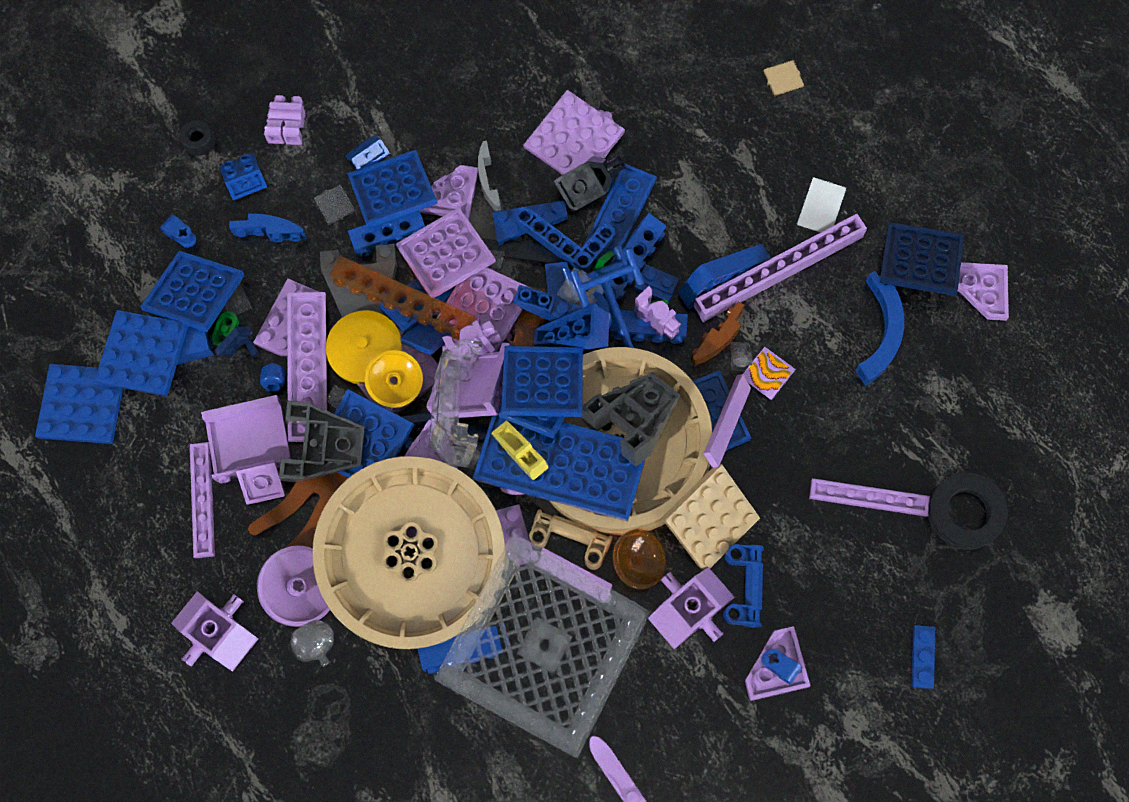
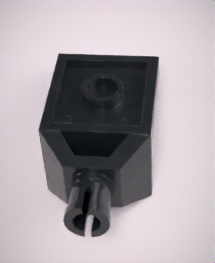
[554,156,625,212]

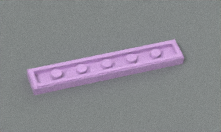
[703,374,751,468]
[190,442,215,558]
[809,478,930,517]

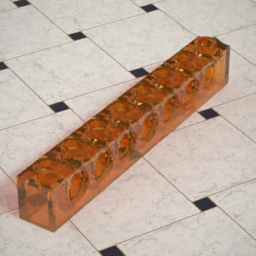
[329,256,476,341]

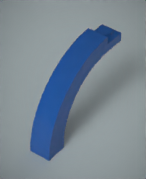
[855,271,904,386]

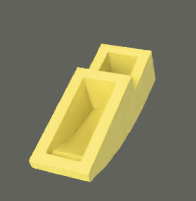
[492,420,548,480]

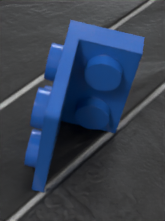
[220,153,267,200]

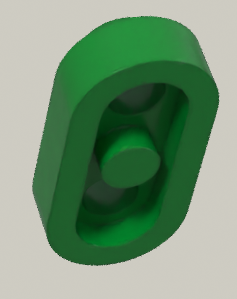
[212,311,239,347]

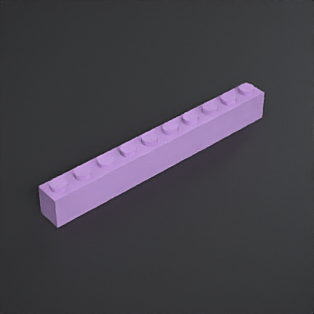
[694,214,867,322]

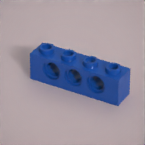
[348,211,425,257]

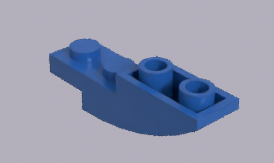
[229,214,306,242]
[513,285,584,321]

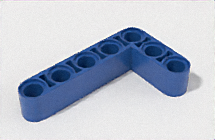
[516,207,615,273]
[678,244,772,309]

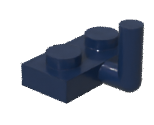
[215,326,260,358]

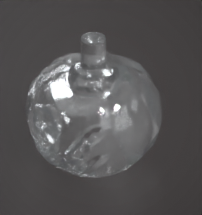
[290,620,334,667]

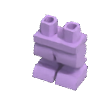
[264,95,305,145]
[634,286,681,340]
[442,320,502,367]

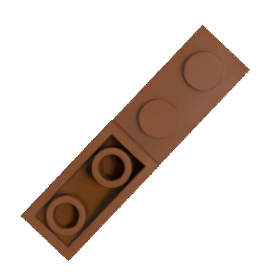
[691,301,745,366]

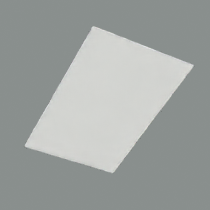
[797,177,846,232]

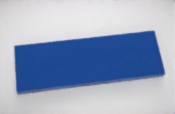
[582,163,657,265]

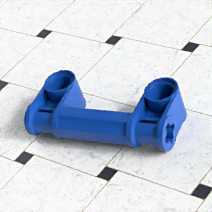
[722,544,764,627]

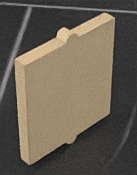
[764,61,804,96]

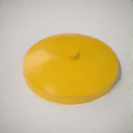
[326,310,403,385]

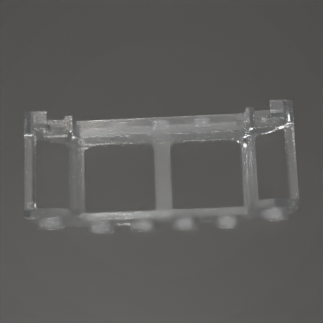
[429,339,482,467]

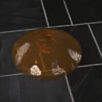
[613,529,666,589]

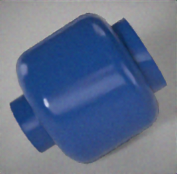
[260,363,285,392]

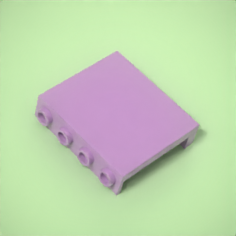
[427,343,511,419]
[201,395,292,483]

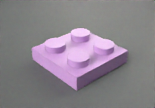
[236,459,285,504]

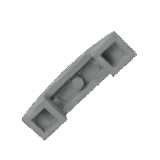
[478,141,501,211]

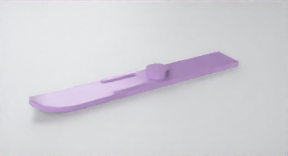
[590,736,646,802]

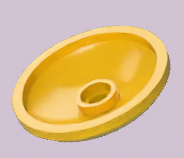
[365,350,423,408]

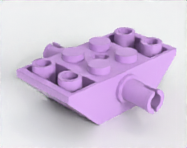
[648,567,735,649]
[171,591,258,671]

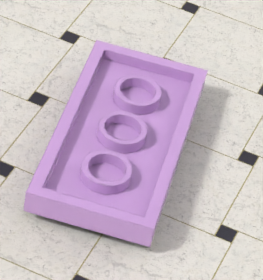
[253,279,319,359]

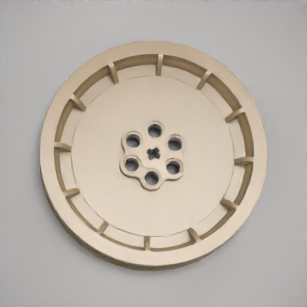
[548,347,712,535]
[313,456,506,649]

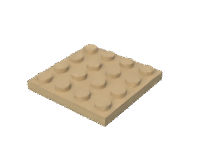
[662,464,760,571]

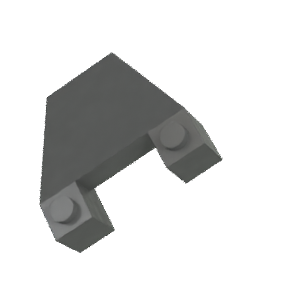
[320,244,398,318]
[582,372,680,467]
[279,400,365,483]

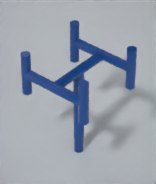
[561,245,644,348]

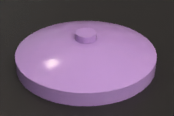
[257,546,330,627]

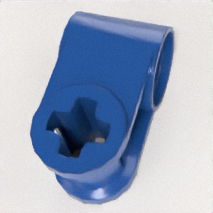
[160,214,196,248]
[761,649,802,685]

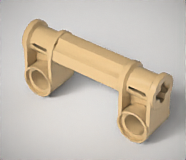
[529,509,613,570]

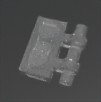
[556,267,604,306]

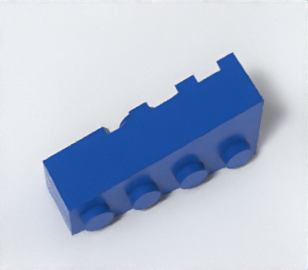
[534,303,609,350]

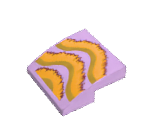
[743,347,796,400]

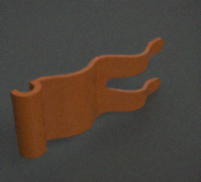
[248,453,402,548]

